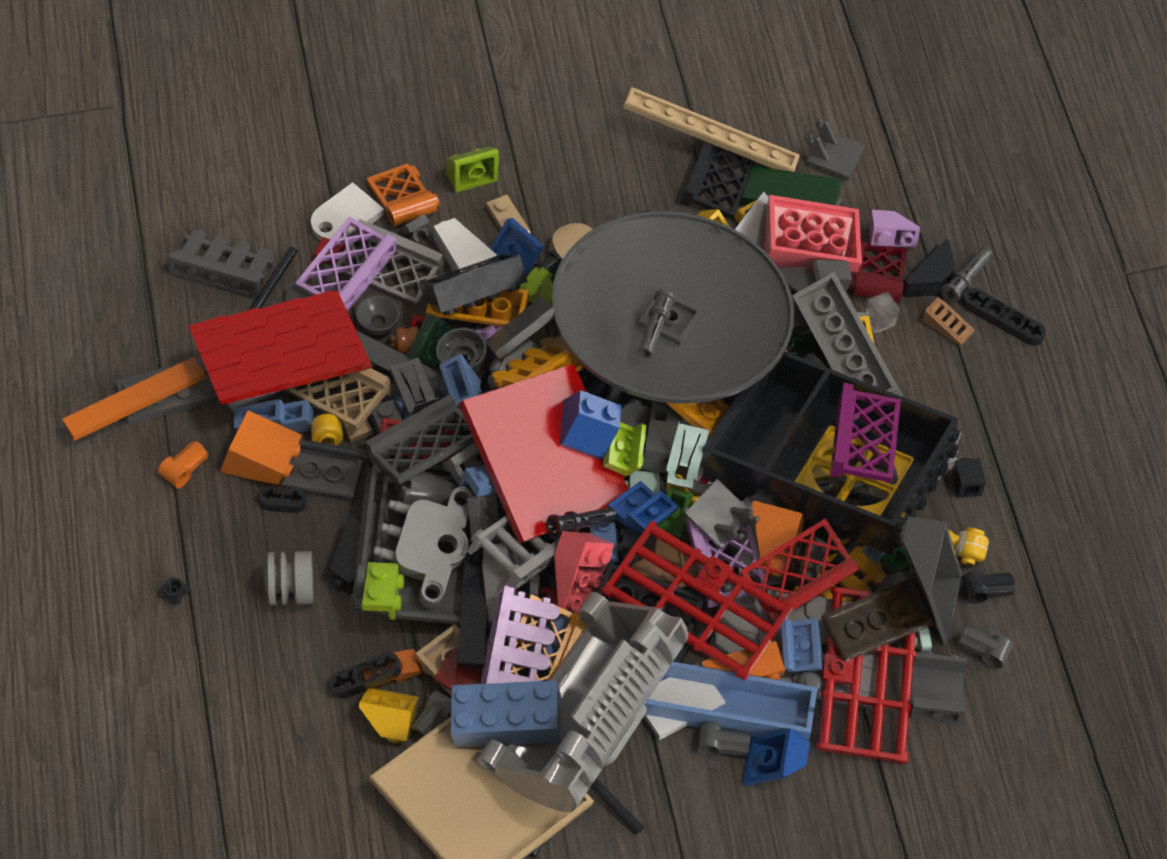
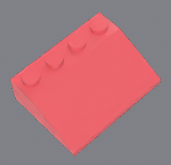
[763,195,862,277]

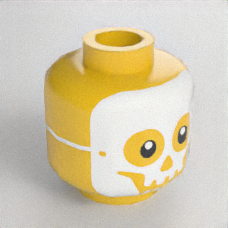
[954,527,989,566]

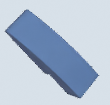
[234,399,314,433]

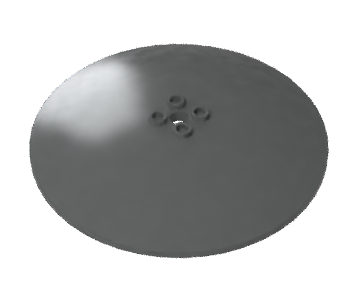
[552,211,794,403]

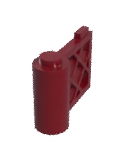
[849,242,907,303]

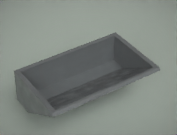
[899,516,962,645]

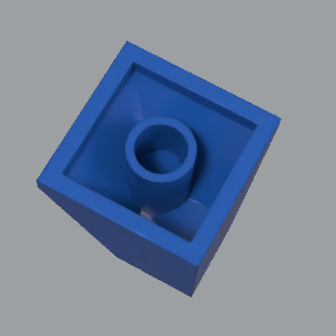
[742,728,810,786]

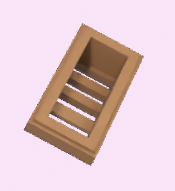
[922,298,975,346]

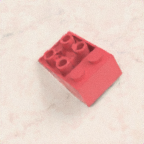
[554,531,614,615]

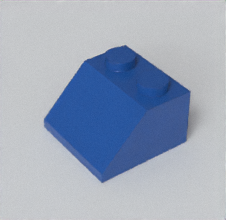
[560,390,621,460]

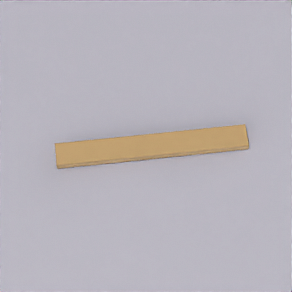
[623,87,800,172]

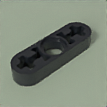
[329,652,403,698]

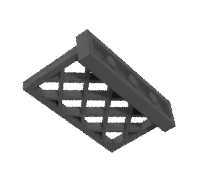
[365,395,475,484]

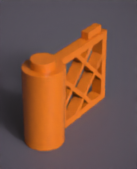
[366,163,440,227]

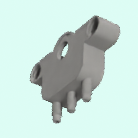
[373,487,473,609]

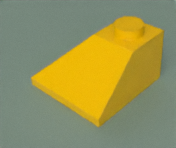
[359,688,419,743]

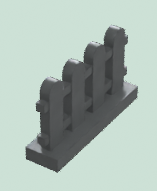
[169,230,274,299]

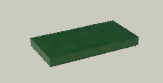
[742,166,842,205]

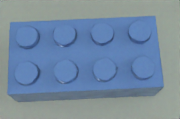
[451,680,561,747]

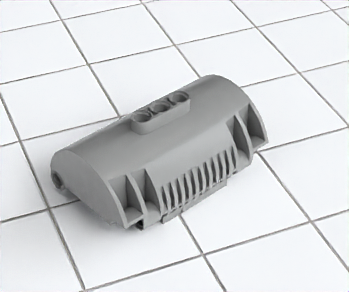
[477,592,689,812]

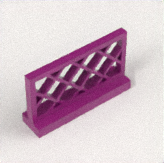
[830,383,901,483]

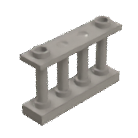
[467,515,561,591]

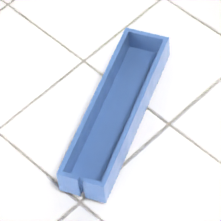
[643,662,817,741]

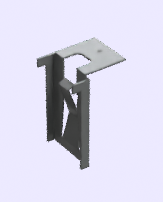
[390,358,439,416]

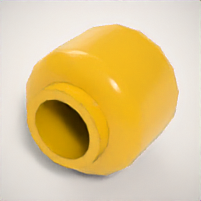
[310,414,343,446]

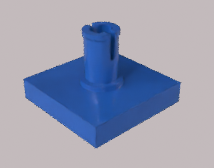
[490,218,544,275]

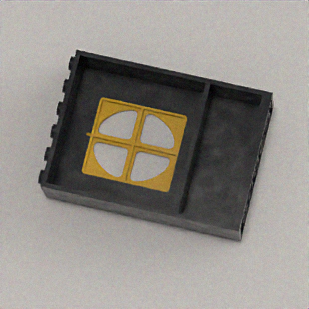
[703,352,960,556]

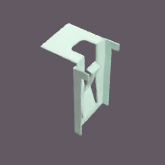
[666,422,709,489]

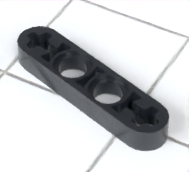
[962,288,1046,346]

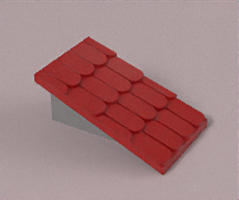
[189,290,373,413]

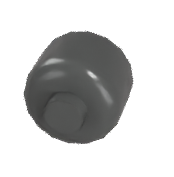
[795,671,822,696]

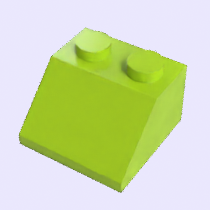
[446,147,499,193]

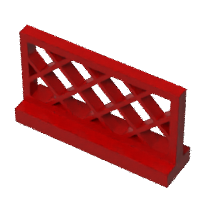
[740,518,860,624]

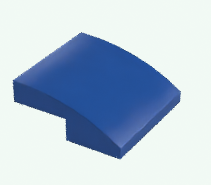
[607,481,679,533]

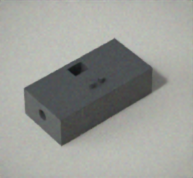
[642,400,697,477]

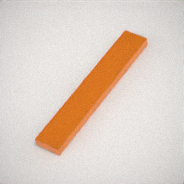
[62,357,206,441]

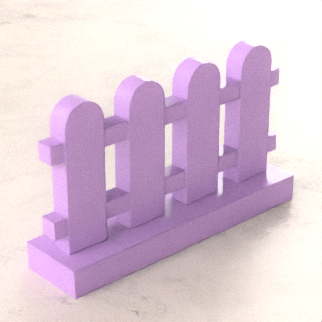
[481,586,560,684]

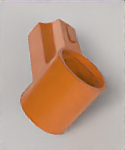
[158,441,208,489]

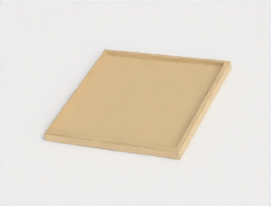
[369,717,594,859]

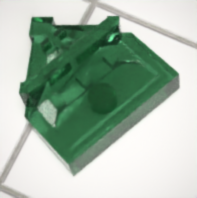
[406,313,454,367]

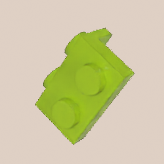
[521,267,554,320]
[603,422,646,476]
[362,562,404,620]

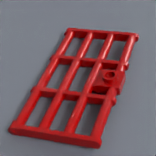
[601,521,794,681]
[816,587,917,764]

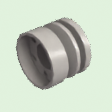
[265,551,314,606]

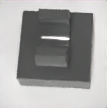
[400,214,430,243]

